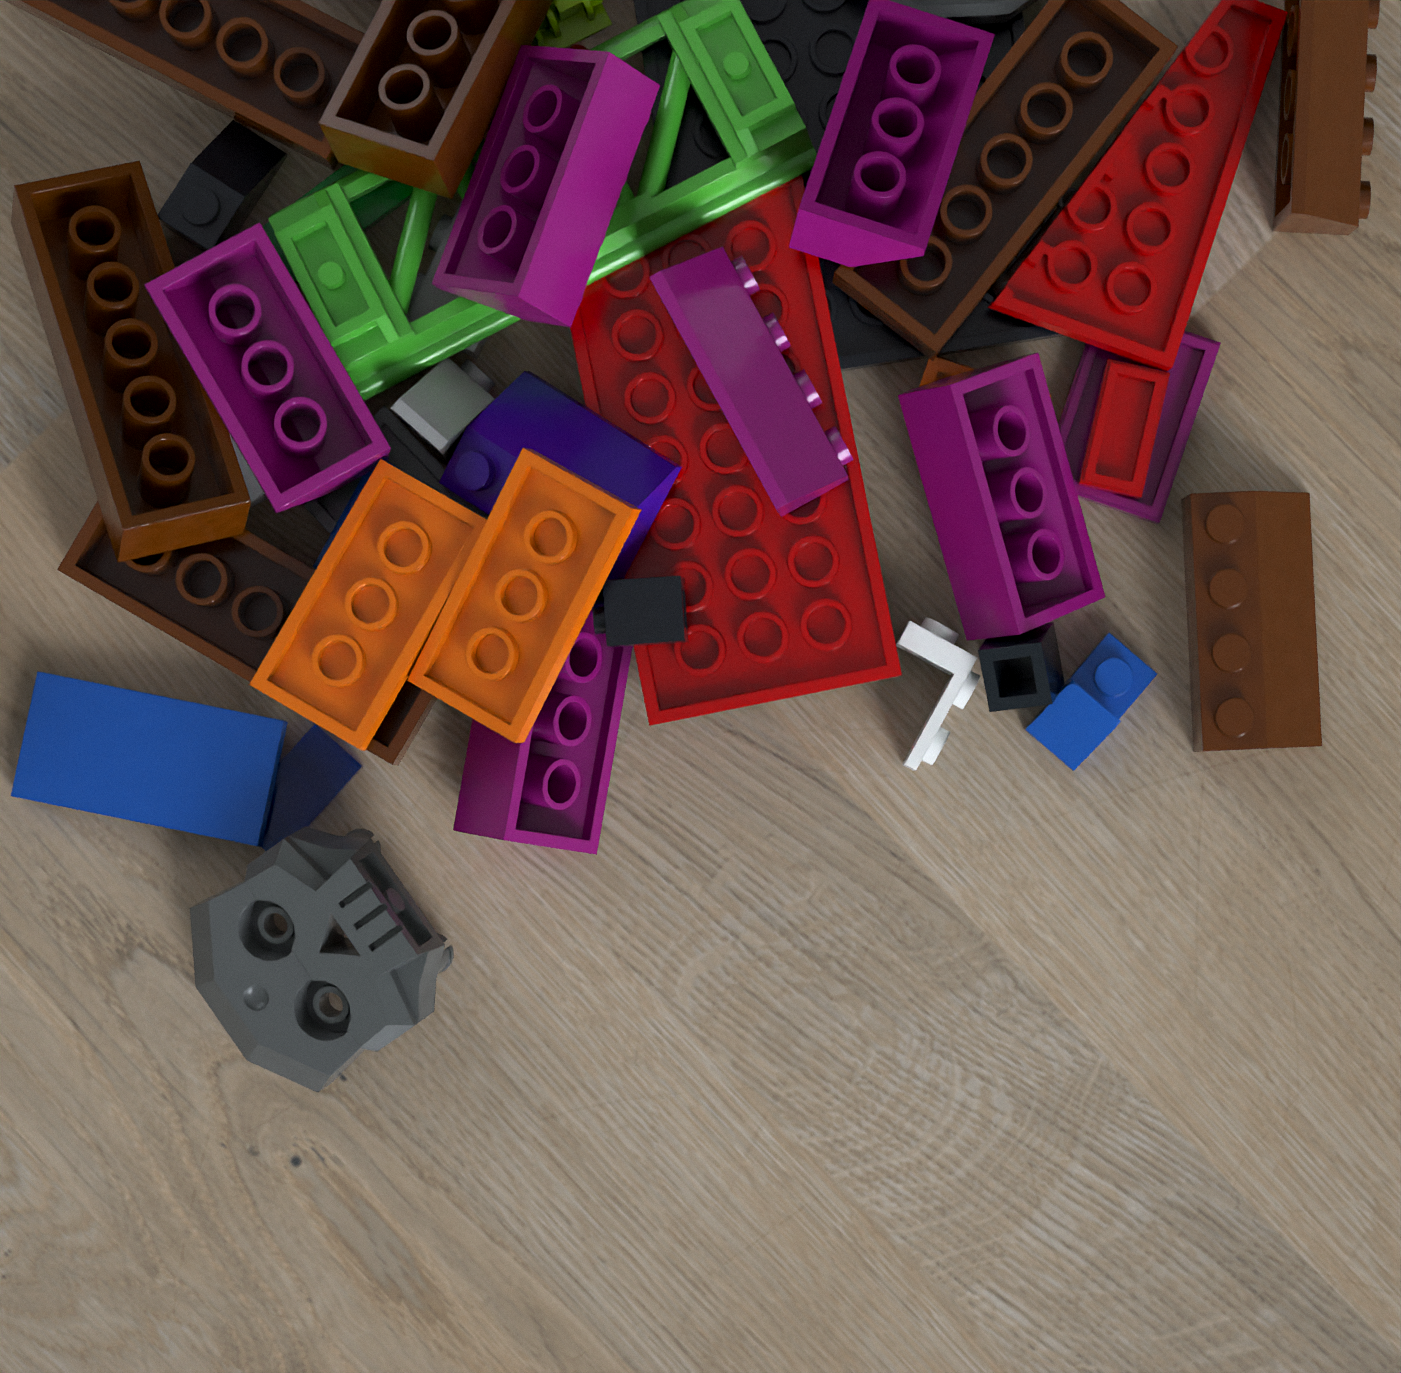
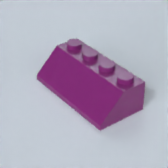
[789,0,995,267]
[431,45,660,327]
[145,222,391,513]
[649,247,853,517]
[898,352,1106,641]
[453,595,633,855]

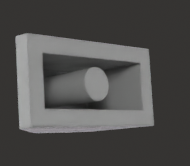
[391,358,496,462]

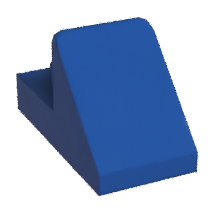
[1025,633,1157,771]

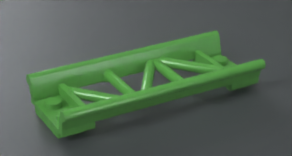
[268,0,817,401]

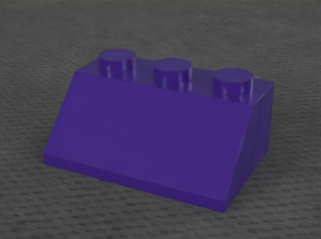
[439,371,682,580]

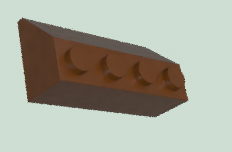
[1272,0,1380,235]
[1181,491,1322,752]

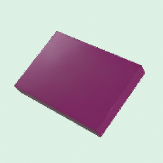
[1058,331,1221,524]

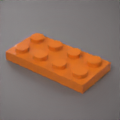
[407,448,641,743]
[249,459,487,751]

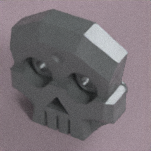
[190,826,454,1093]

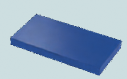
[11,671,288,847]

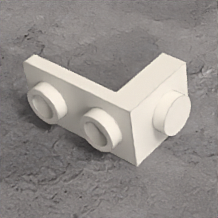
[896,617,981,771]

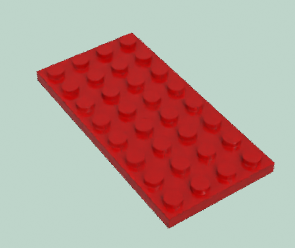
[570,175,902,726]

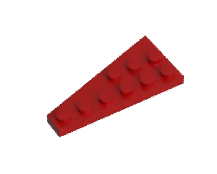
[987,0,1288,372]

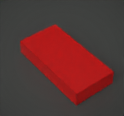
[1077,359,1170,499]

